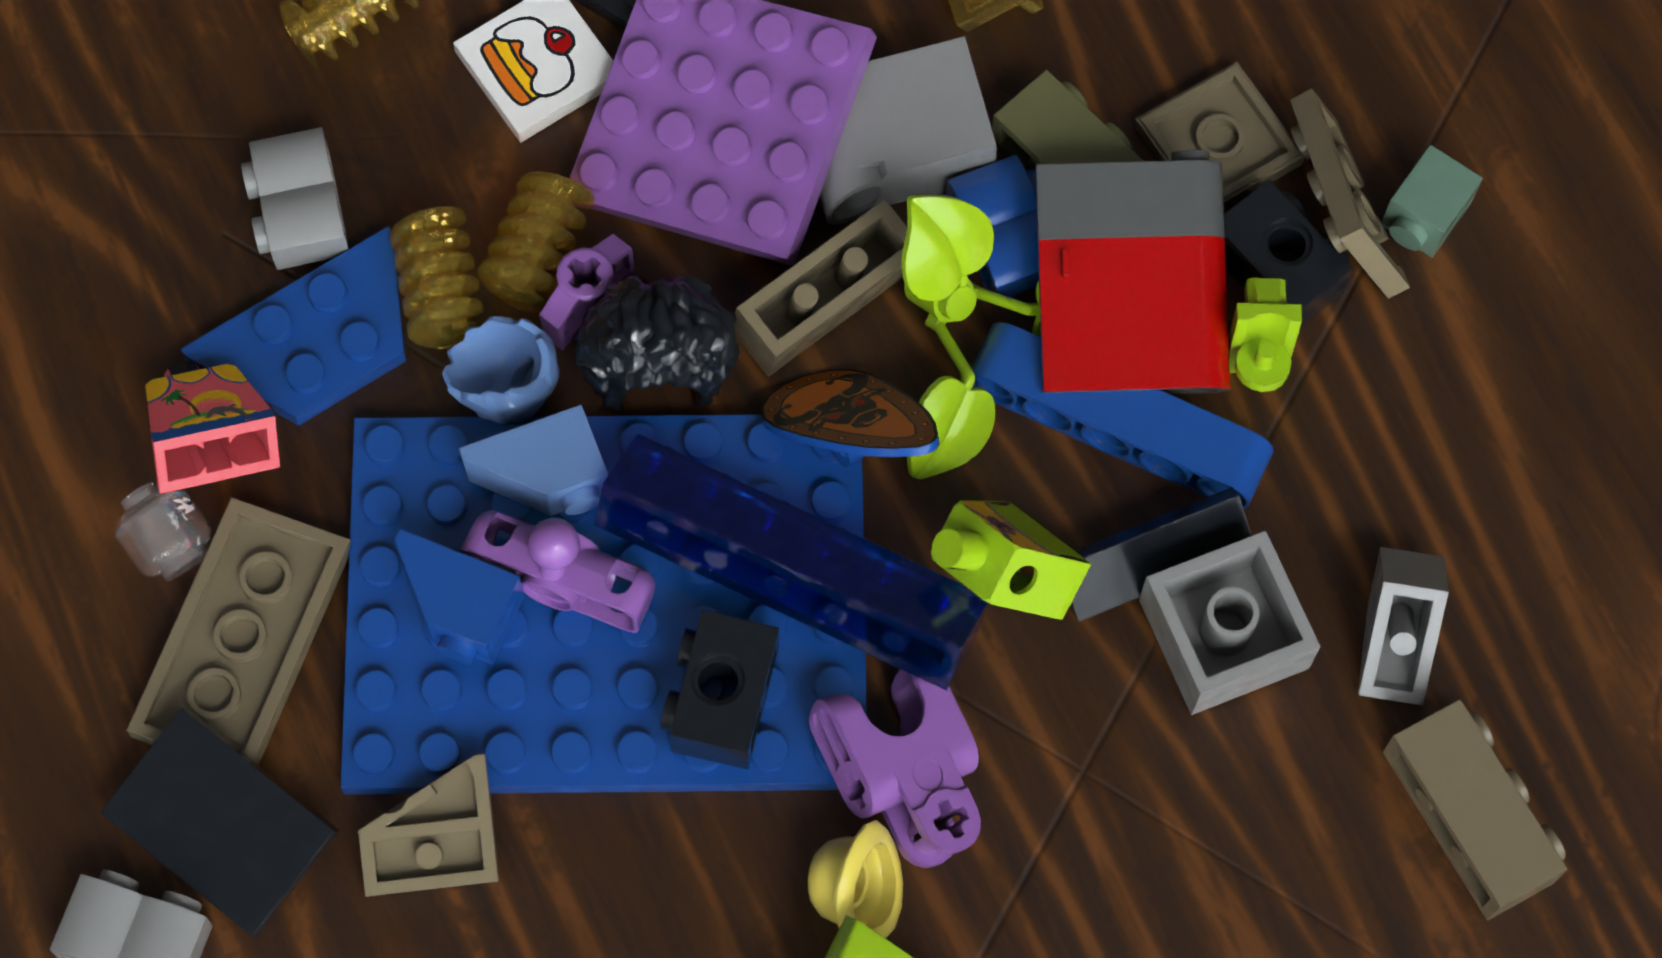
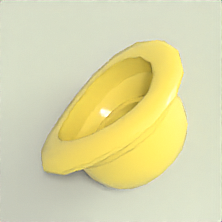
[808,820,903,939]

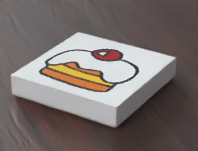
[453,0,613,143]

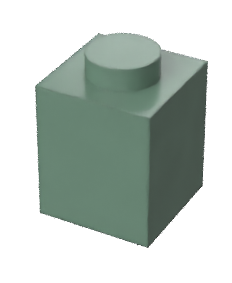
[1382,145,1483,258]

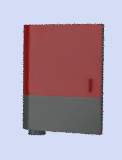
[1035,150,1231,394]

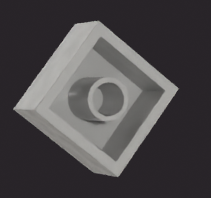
[1139,531,1321,715]

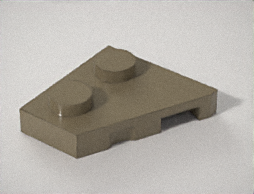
[358,753,500,897]

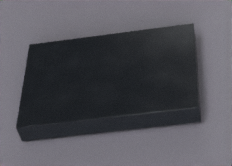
[100,708,340,937]

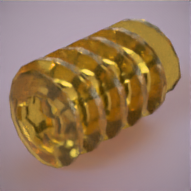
[279,0,420,69]
[478,171,596,314]
[390,206,484,349]

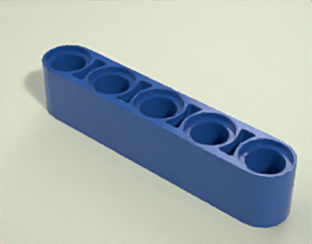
[971,322,1274,509]

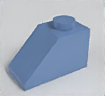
[459,405,611,516]

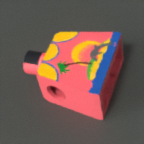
[145,361,280,494]

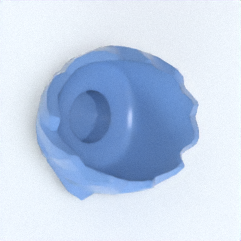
[442,316,560,424]

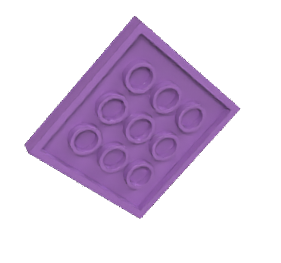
[563,0,877,266]

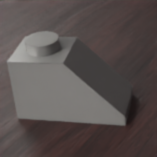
[1358,547,1449,706]

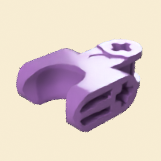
[809,659,981,868]

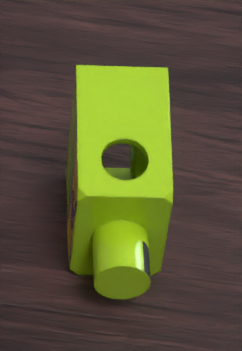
[931,500,1092,620]

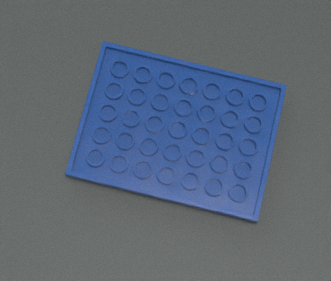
[341,415,867,795]

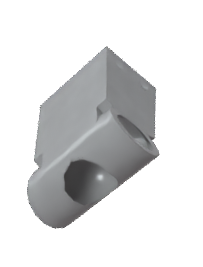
[819,36,997,225]

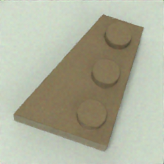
[1290,88,1410,299]

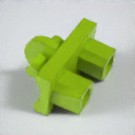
[1229,278,1302,392]

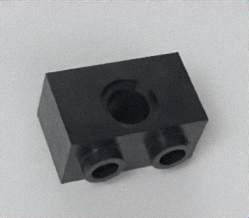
[1224,180,1353,326]
[661,610,779,770]

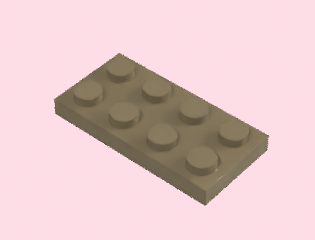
[126,497,352,765]

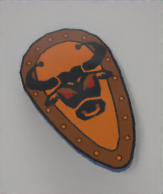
[761,369,940,467]

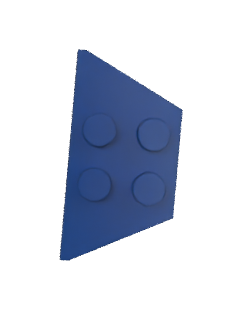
[181,226,407,426]

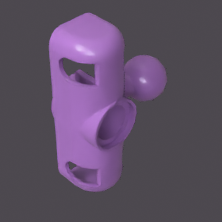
[460,510,655,633]

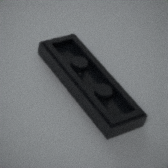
[1070,487,1252,622]

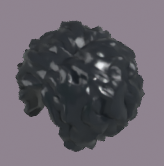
[573,275,740,411]

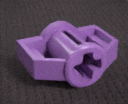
[539,234,635,350]

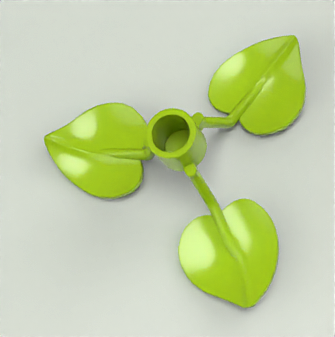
[901,194,1041,479]

